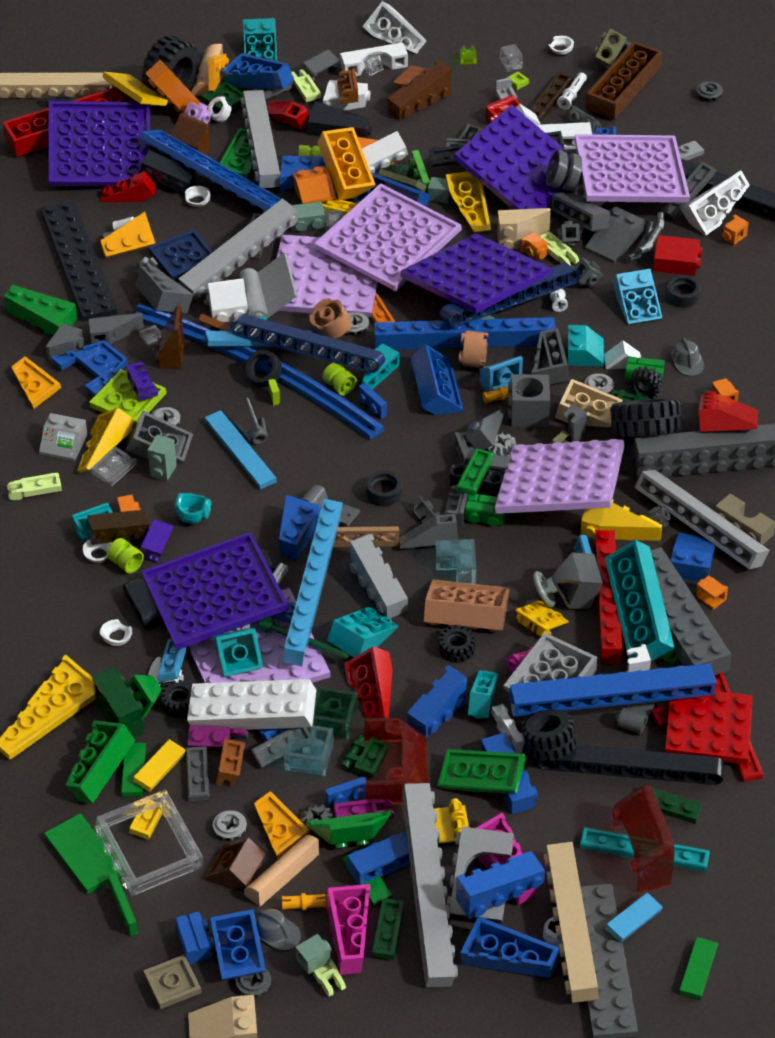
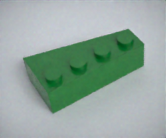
[4,285,77,336]
[66,720,135,804]

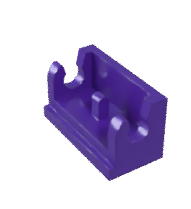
[126,362,159,401]
[140,519,174,563]

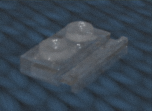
[91,447,136,486]

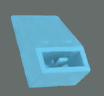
[613,269,662,325]

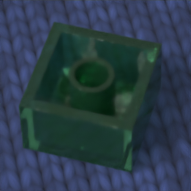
[309,686,358,739]

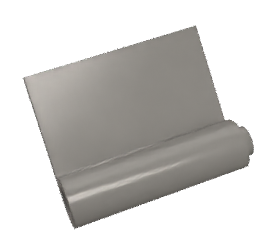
[239,253,297,319]

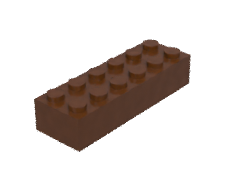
[586,41,662,120]

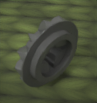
[696,81,723,101]
[300,803,334,833]
[236,968,271,997]

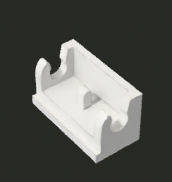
[626,644,651,672]

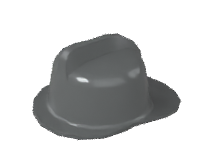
[671,337,704,376]
[255,909,301,951]

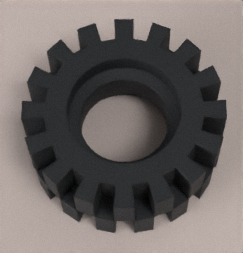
[628,366,664,399]
[439,625,475,663]
[160,680,192,718]

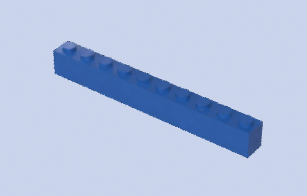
[374,317,555,350]
[509,663,717,717]

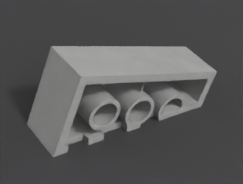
[349,534,408,618]

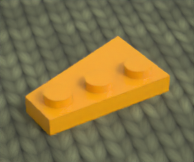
[208,54,229,91]
[100,212,155,259]
[12,357,61,409]
[254,791,311,859]

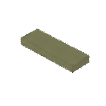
[378,168,427,192]

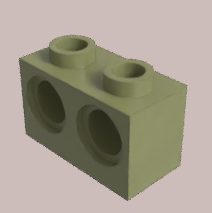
[593,28,627,69]

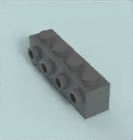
[551,191,610,232]

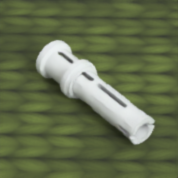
[557,73,587,110]
[550,289,568,312]

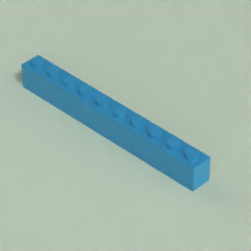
[282,499,343,667]

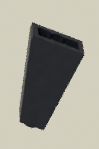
[308,101,372,139]

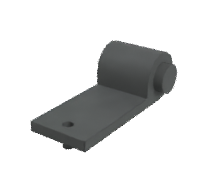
[301,485,360,527]
[615,702,656,734]

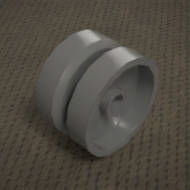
[546,150,582,192]

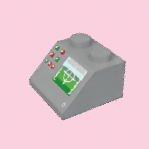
[39,413,87,461]

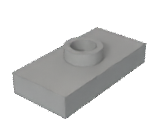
[678,141,704,160]

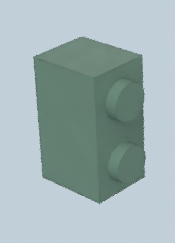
[291,202,326,232]
[148,435,177,481]

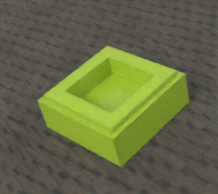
[507,72,529,90]
[268,379,280,405]

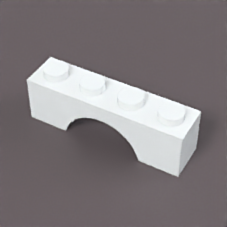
[340,43,408,78]

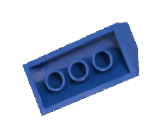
[353,172,431,207]
[411,344,463,415]

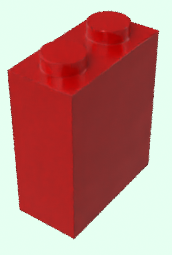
[653,235,703,276]

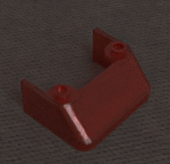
[364,718,428,804]
[612,784,675,893]

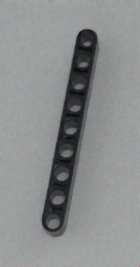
[538,745,724,785]

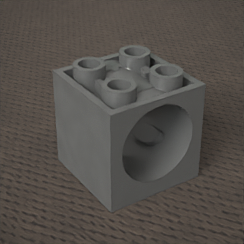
[508,374,550,427]

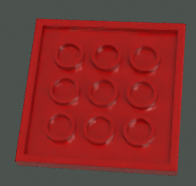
[665,691,753,764]

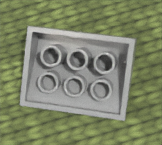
[503,633,597,712]

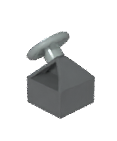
[533,553,602,610]

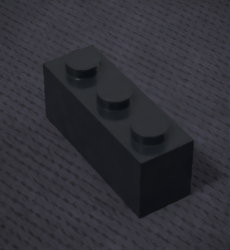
[139,150,195,195]

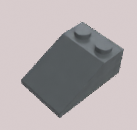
[585,206,644,263]
[125,411,193,463]

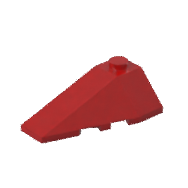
[344,647,392,728]

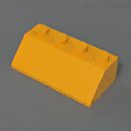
[317,127,375,200]

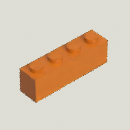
[146,60,201,114]

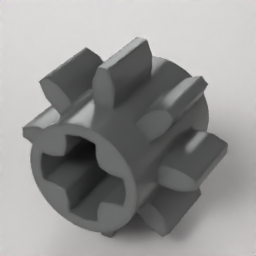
[136,256,158,274]
[647,506,670,529]

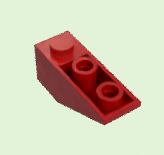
[267,101,310,131]
[101,171,156,202]

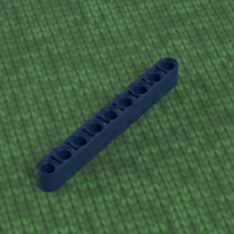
[440,263,580,327]
[230,314,385,373]

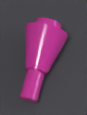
[506,646,534,672]

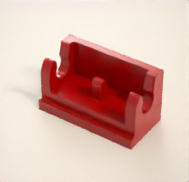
[485,95,522,123]

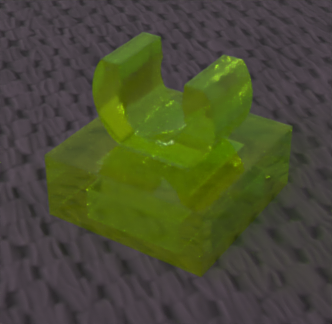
[460,45,477,64]

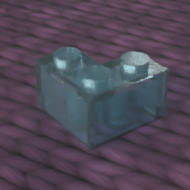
[435,539,476,584]
[284,725,334,776]

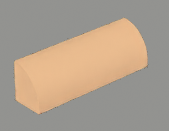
[192,44,223,96]
[244,835,319,907]

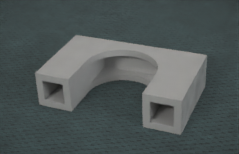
[447,827,514,922]

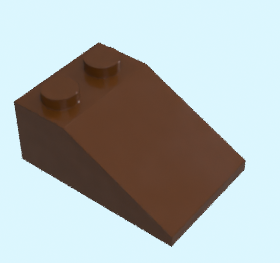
[156,304,185,369]

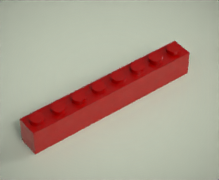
[594,530,622,664]

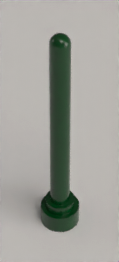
[258,617,348,660]

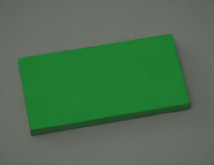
[219,128,254,179]
[437,749,526,794]
[44,813,125,894]

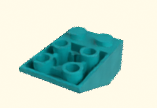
[243,18,277,61]
[327,607,398,657]

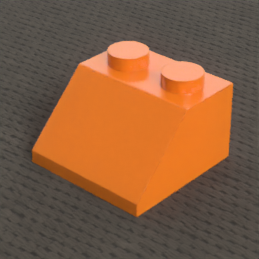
[292,166,336,204]

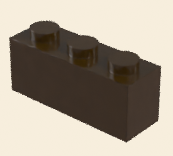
[86,510,149,545]

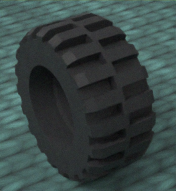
[141,35,200,98]
[610,398,683,437]

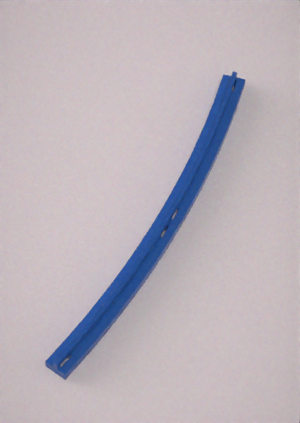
[136,304,384,440]

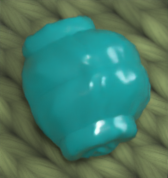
[174,493,212,525]

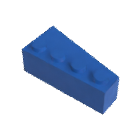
[221,53,294,89]
[456,851,545,919]
[460,917,560,978]

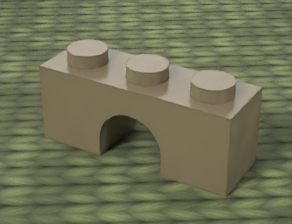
[715,494,775,545]

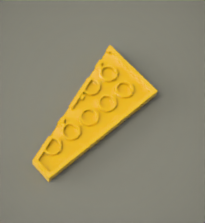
[0,654,95,760]

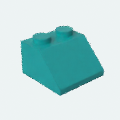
[567,325,604,367]
[213,627,264,677]

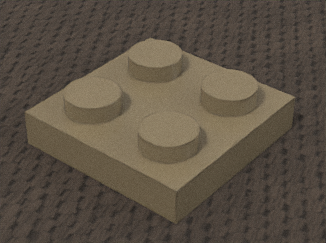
[143,955,202,1009]

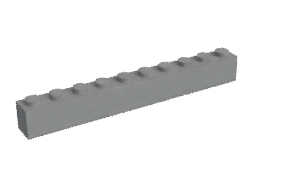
[402,783,458,988]

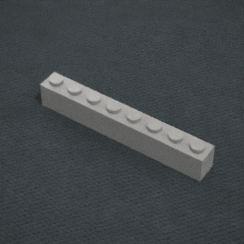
[240,90,280,188]
[179,199,298,301]
[635,470,770,569]

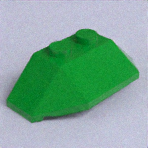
[305,810,391,849]

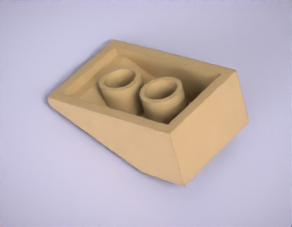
[497,208,550,250]
[555,379,622,427]
[188,995,257,1038]

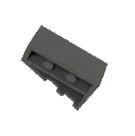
[135,266,193,313]
[532,328,570,385]

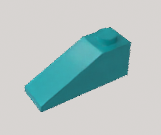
[363,343,399,390]
[468,670,499,719]

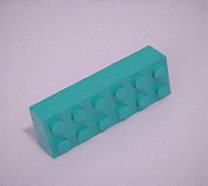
[605,540,675,661]

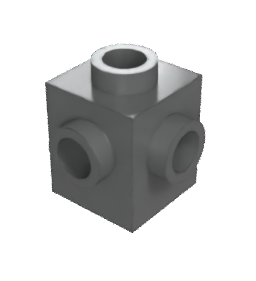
[557,221,582,246]
[574,258,603,288]

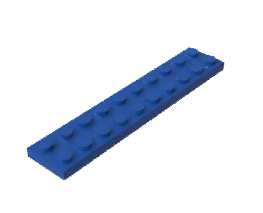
[140,130,291,212]

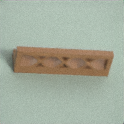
[333,526,399,547]

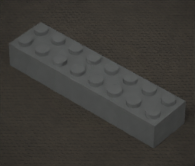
[633,424,775,480]
[651,547,731,675]

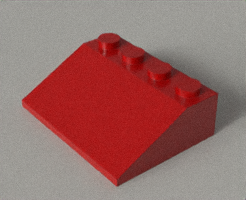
[699,391,758,432]

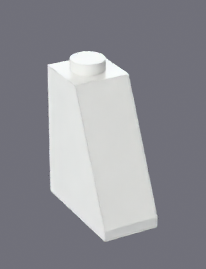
[323,80,371,110]

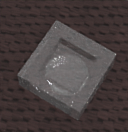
[363,54,384,76]
[139,325,161,347]

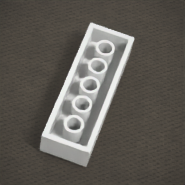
[187,679,316,730]

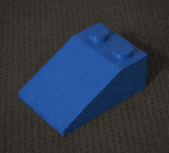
[671,533,716,582]
[210,909,266,981]

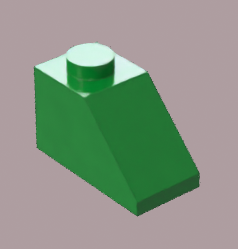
[127,675,162,717]

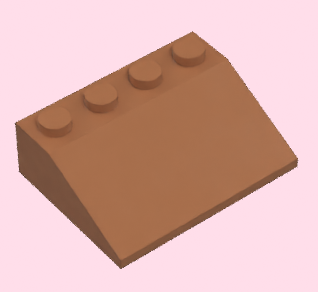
[424,579,510,632]

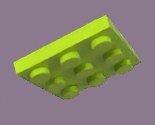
[89,369,166,426]

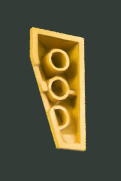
[446,172,491,233]
[77,408,135,473]
[581,499,662,541]

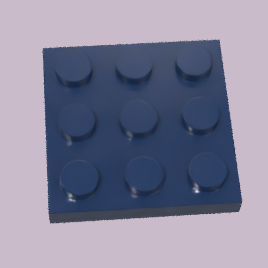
[148,229,213,281]

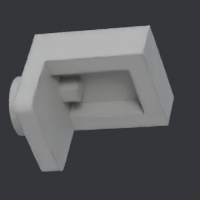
[495,78,517,100]

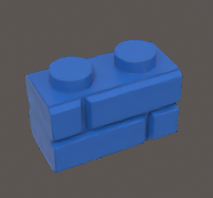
[175,912,215,965]

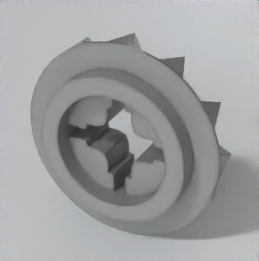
[348,312,369,335]
[585,374,614,394]
[152,407,180,426]
[487,432,516,456]
[213,810,247,840]

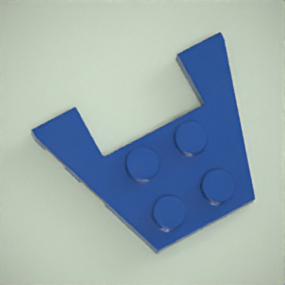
[51,340,128,397]

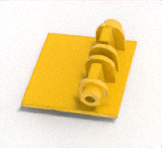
[516,601,569,637]
[433,799,469,844]

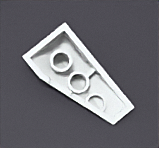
[362,1,426,53]
[680,170,749,236]

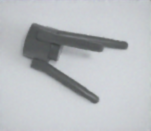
[234,398,268,444]

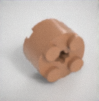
[310,298,351,339]
[459,330,488,369]

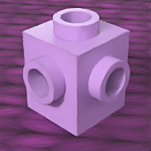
[184,102,212,124]

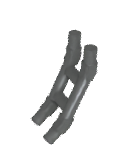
[626,212,664,262]

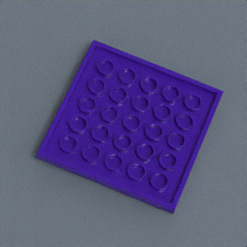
[49,101,151,186]
[453,105,570,210]
[401,234,552,313]
[141,532,289,650]

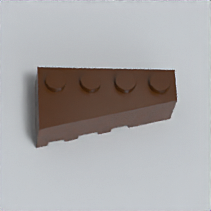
[388,59,452,121]

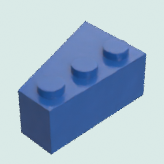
[280,155,327,193]
[279,495,321,560]
[407,665,467,738]

